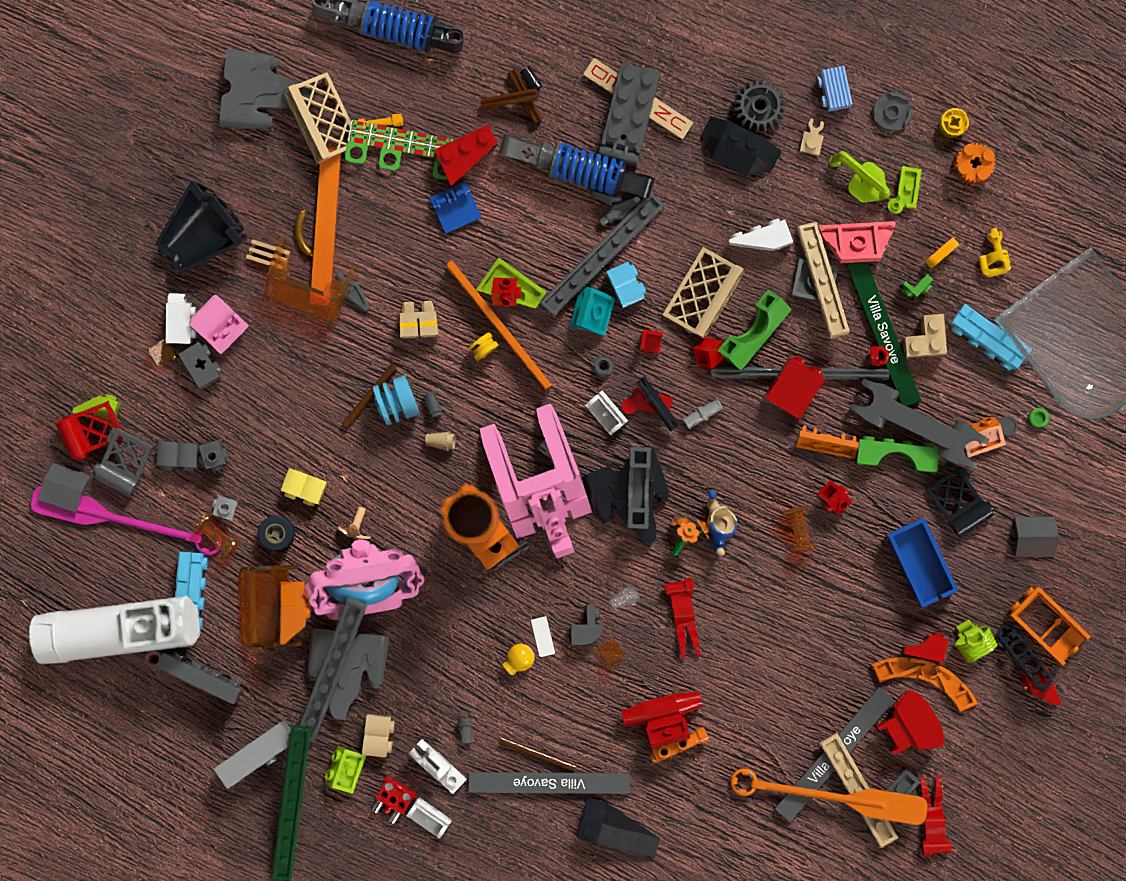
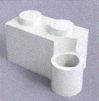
[166,293,196,344]

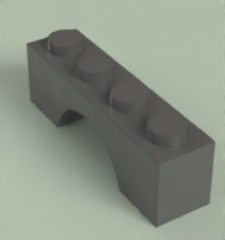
[627,447,651,529]

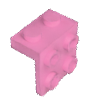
[189,295,249,354]

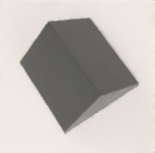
[1014,517,1059,557]

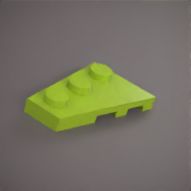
[476,258,547,309]

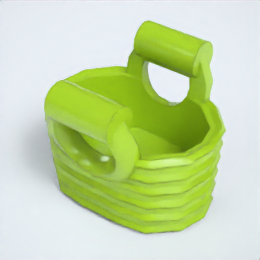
[955,619,997,663]

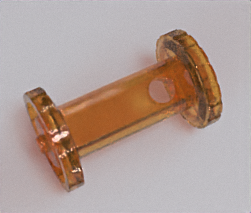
[782,505,818,553]
[192,512,241,560]

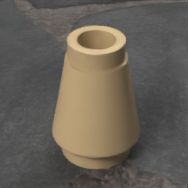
[425,432,456,451]

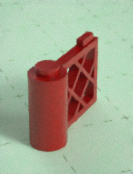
[54,401,123,461]

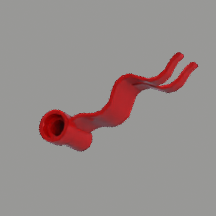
[665,578,701,659]
[920,775,952,857]

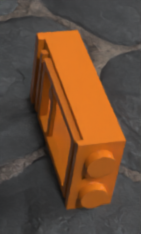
[1008,586,1091,666]

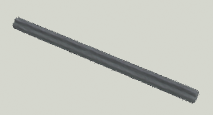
[710,367,889,380]

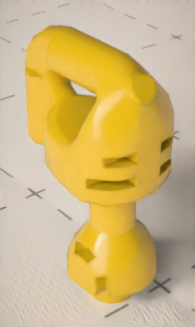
[978,228,1011,277]

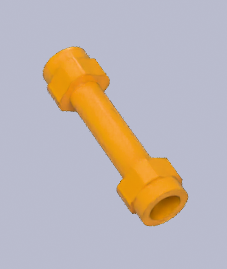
[355,114,404,128]

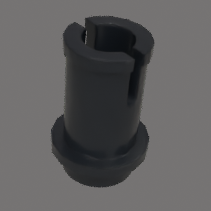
[520,66,543,91]

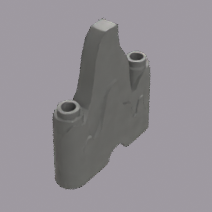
[219,49,311,130]
[307,627,390,720]

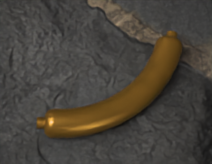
[295,208,313,257]

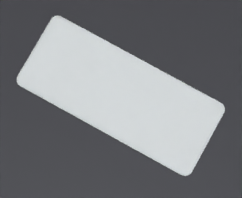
[531,616,555,657]

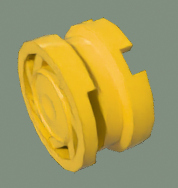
[939,108,969,138]
[467,332,499,361]

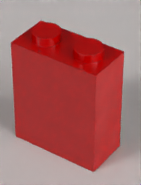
[764,355,825,419]

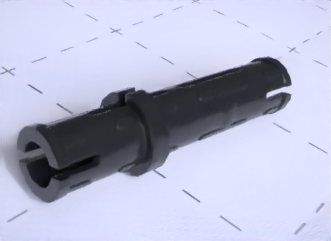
[635,376,680,432]

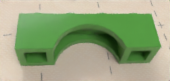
[718,290,792,370]
[855,436,939,473]

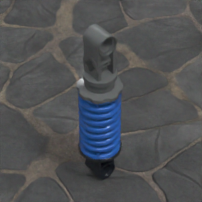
[312,0,464,53]
[499,134,655,198]

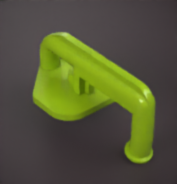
[829,151,891,203]

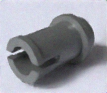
[424,392,443,419]
[457,718,473,743]

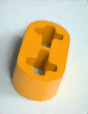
[925,237,960,269]

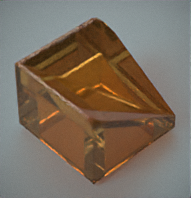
[147,339,176,367]
[597,638,625,666]

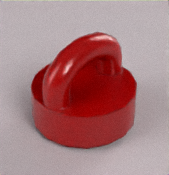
[870,346,889,366]

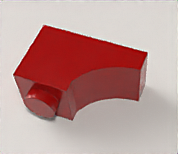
[902,632,949,663]

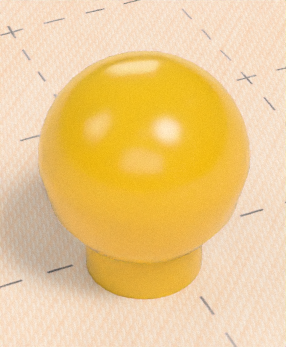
[502,644,535,676]

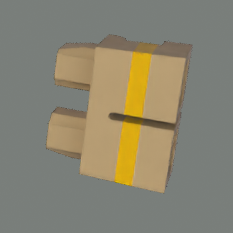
[400,301,439,339]

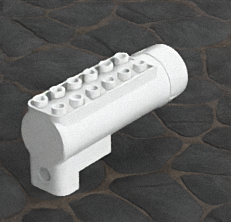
[29,596,200,664]

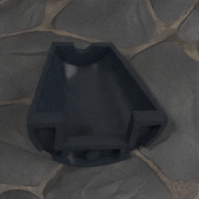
[155,181,247,274]

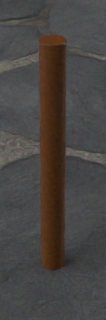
[341,363,398,429]
[499,736,577,772]

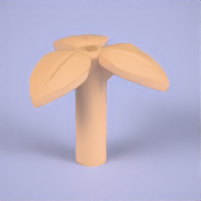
[338,507,371,540]

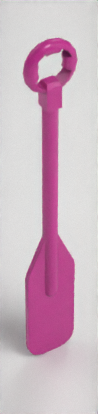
[31,486,222,556]

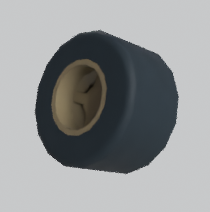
[257,516,295,552]

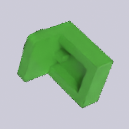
[900,274,933,299]

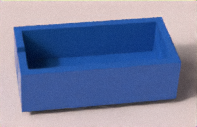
[885,518,959,608]

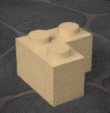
[902,314,947,359]

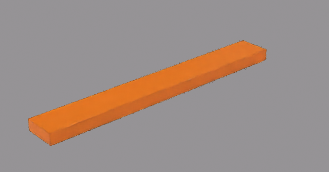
[310,146,341,305]
[446,260,552,390]

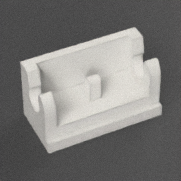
[585,391,628,436]
[407,797,452,839]

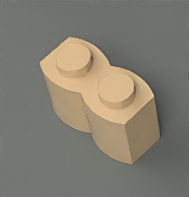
[362,714,395,758]

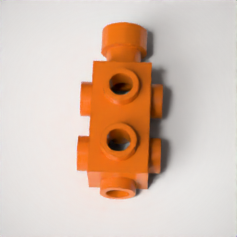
[649,727,710,764]

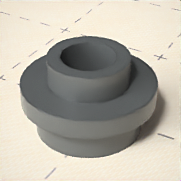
[593,356,613,376]

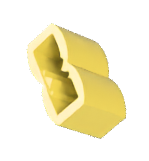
[281,468,328,507]

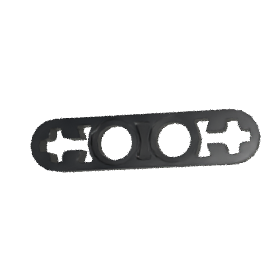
[998,625,1052,692]

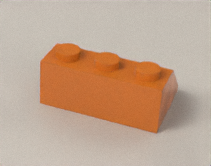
[280,581,310,644]

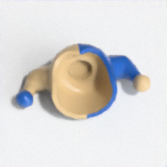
[707,491,737,556]

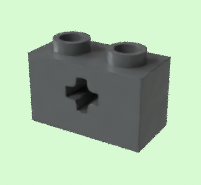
[178,342,222,390]

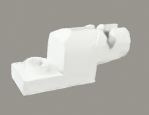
[408,739,467,794]

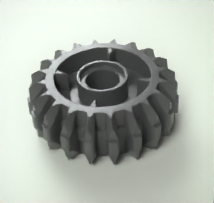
[733,79,787,133]

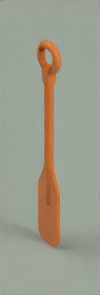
[730,768,927,825]

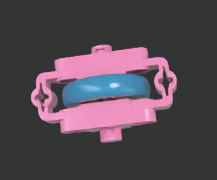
[304,540,424,620]

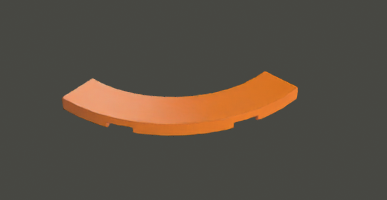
[871,657,978,712]

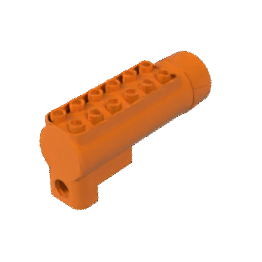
[439,484,520,570]

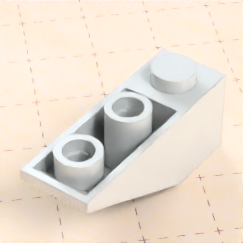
[728,218,793,251]

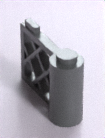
[92,428,153,497]

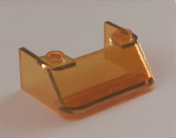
[265,236,358,322]
[239,565,301,647]

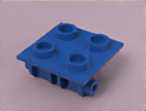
[429,181,482,234]

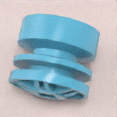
[373,375,420,426]

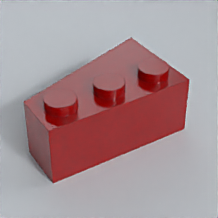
[434,124,497,188]

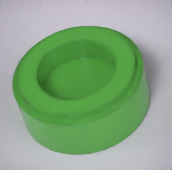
[1028,408,1049,428]

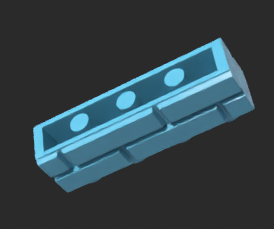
[949,304,1030,371]
[175,552,208,630]

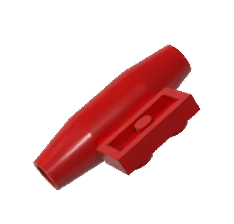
[621,691,703,749]

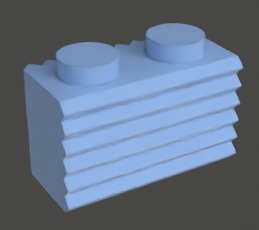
[817,66,852,112]

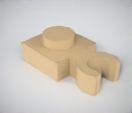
[799,119,824,156]

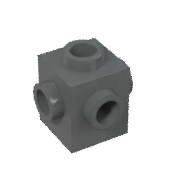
[199,440,229,472]

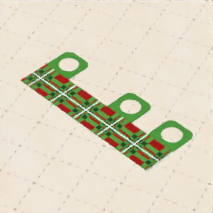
[345,120,454,180]

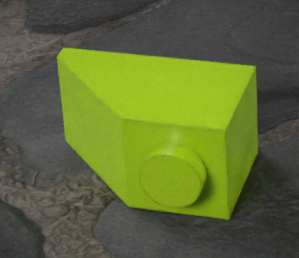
[72,394,121,422]

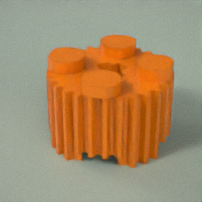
[952,143,996,186]

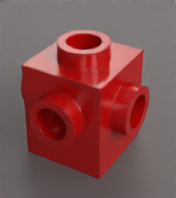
[491,277,522,307]
[817,480,853,516]

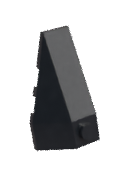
[577,798,660,858]

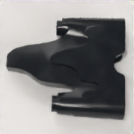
[581,448,670,546]

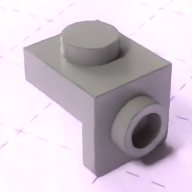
[212,496,238,520]

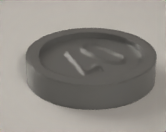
[998,416,1018,436]

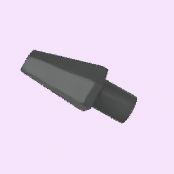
[591,189,621,206]

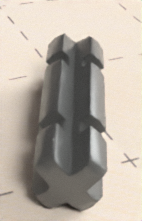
[495,539,529,568]

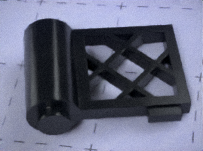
[926,467,995,539]

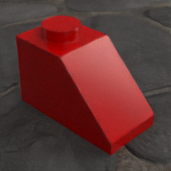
[1020,666,1062,705]

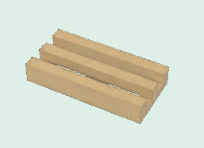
[246,239,291,271]

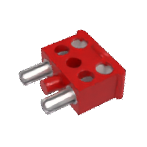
[372,775,417,824]

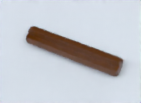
[508,69,542,124]
[481,89,538,109]

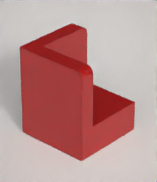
[639,329,663,354]
[693,338,725,369]

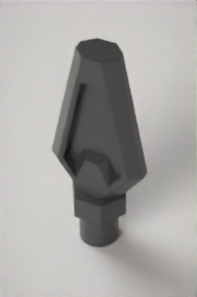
[599,195,641,227]
[335,272,370,312]

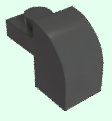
[571,604,603,645]

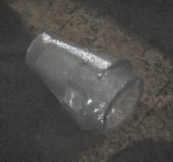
[609,586,640,610]

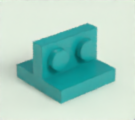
[570,287,615,336]

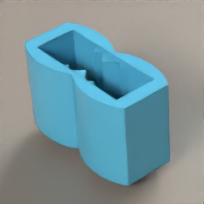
[606,262,646,309]

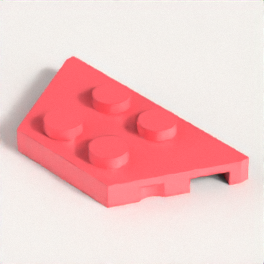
[819,221,896,263]

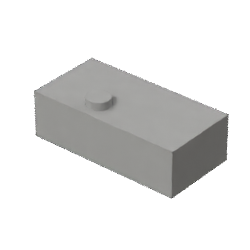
[214,720,290,789]

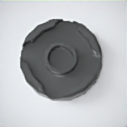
[872,92,913,132]

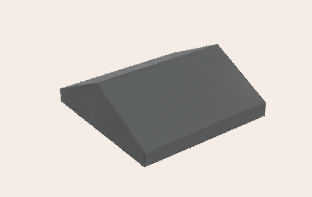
[792,258,838,302]
[38,463,91,513]

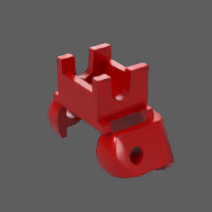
[875,690,944,755]

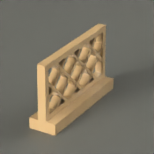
[283,72,357,164]
[663,247,745,340]

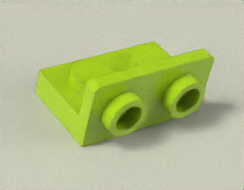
[325,746,366,794]

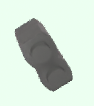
[156,441,200,472]

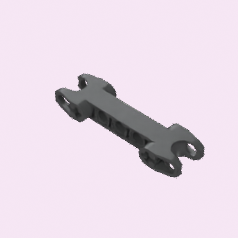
[849,379,990,469]

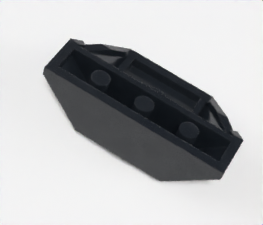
[702,116,782,177]

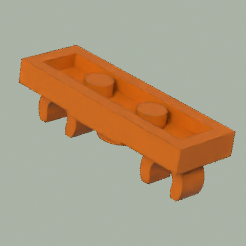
[796,426,859,459]

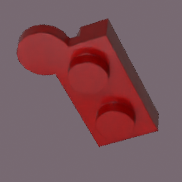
[621,387,673,415]

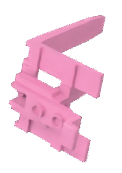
[480,404,592,558]

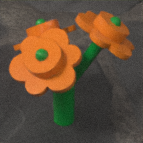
[670,516,710,556]

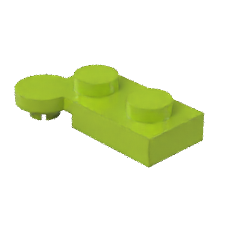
[887,166,922,214]

